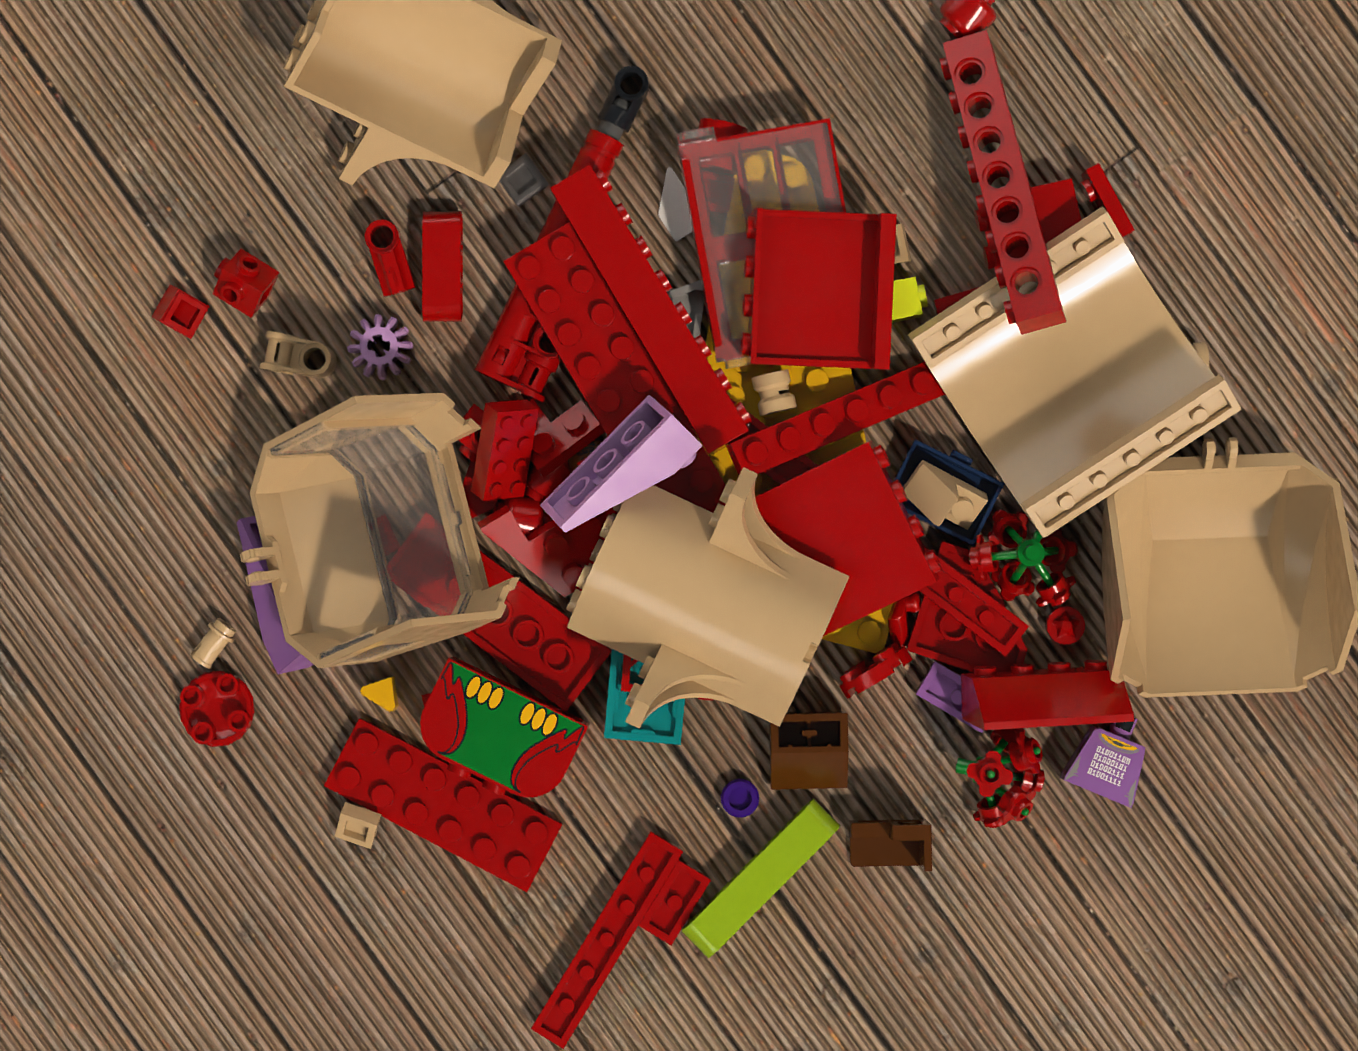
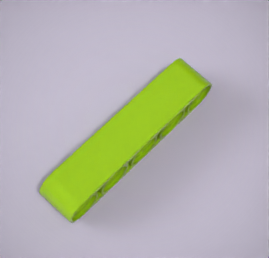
[681,798,841,958]

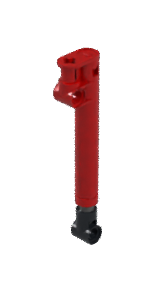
[474,66,649,403]

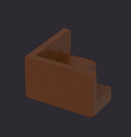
[849,819,932,871]

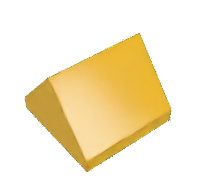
[360,676,399,712]

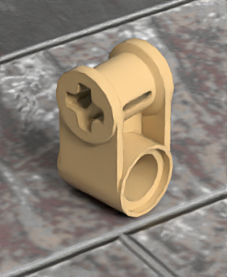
[259,331,337,378]

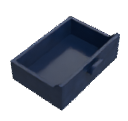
[893,439,1005,546]

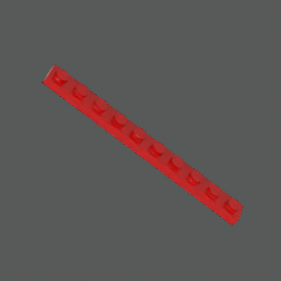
[730,398,1029,657]

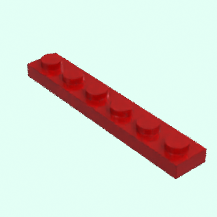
[726,362,945,475]
[531,831,683,1049]

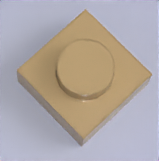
[335,802,382,849]

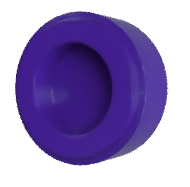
[721,779,759,818]

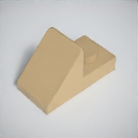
[903,460,988,530]

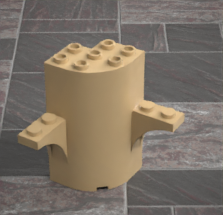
[283,0,562,188]
[566,467,849,729]

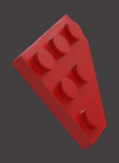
[906,541,1027,672]

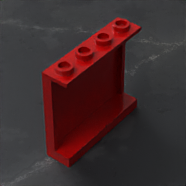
[741,208,897,370]
[755,440,942,636]

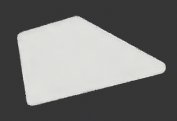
[658,167,692,241]

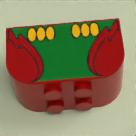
[420,656,590,797]

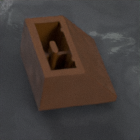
[769,711,849,790]

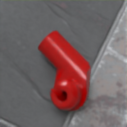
[888,592,920,647]

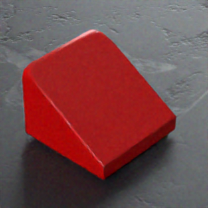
[152,285,210,339]

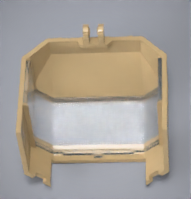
[240,393,520,668]

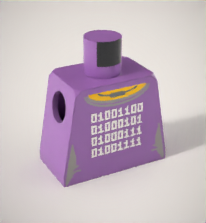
[1059,718,1145,808]

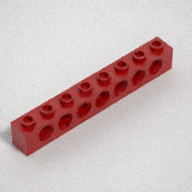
[939,30,1067,335]

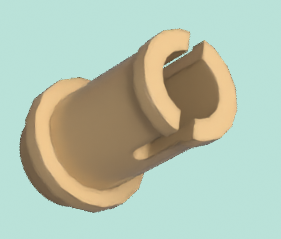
[190,618,236,669]

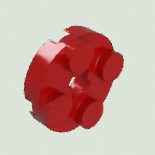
[839,641,913,699]

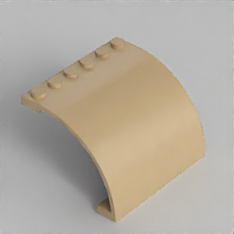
[907,207,1242,538]

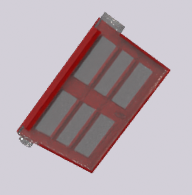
[676,118,846,369]

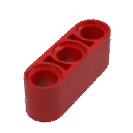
[422,211,463,322]

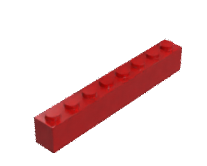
[550,164,752,456]

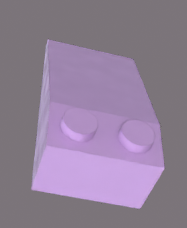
[540,395,703,533]

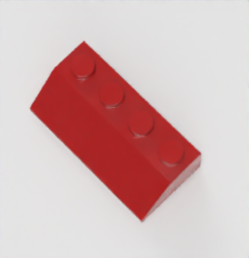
[961,660,1134,730]

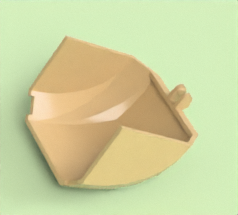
[1102,437,1358,698]

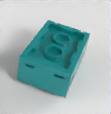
[604,649,685,745]

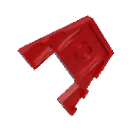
[477,456,618,597]

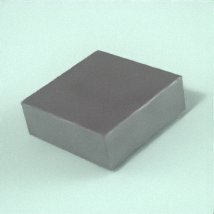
[499,153,549,207]

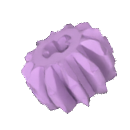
[347,314,413,380]

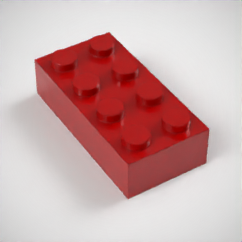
[471,399,539,501]

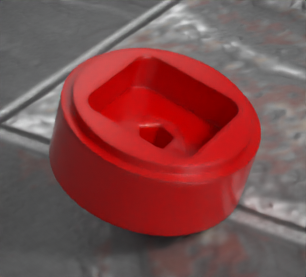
[1045,606,1085,645]

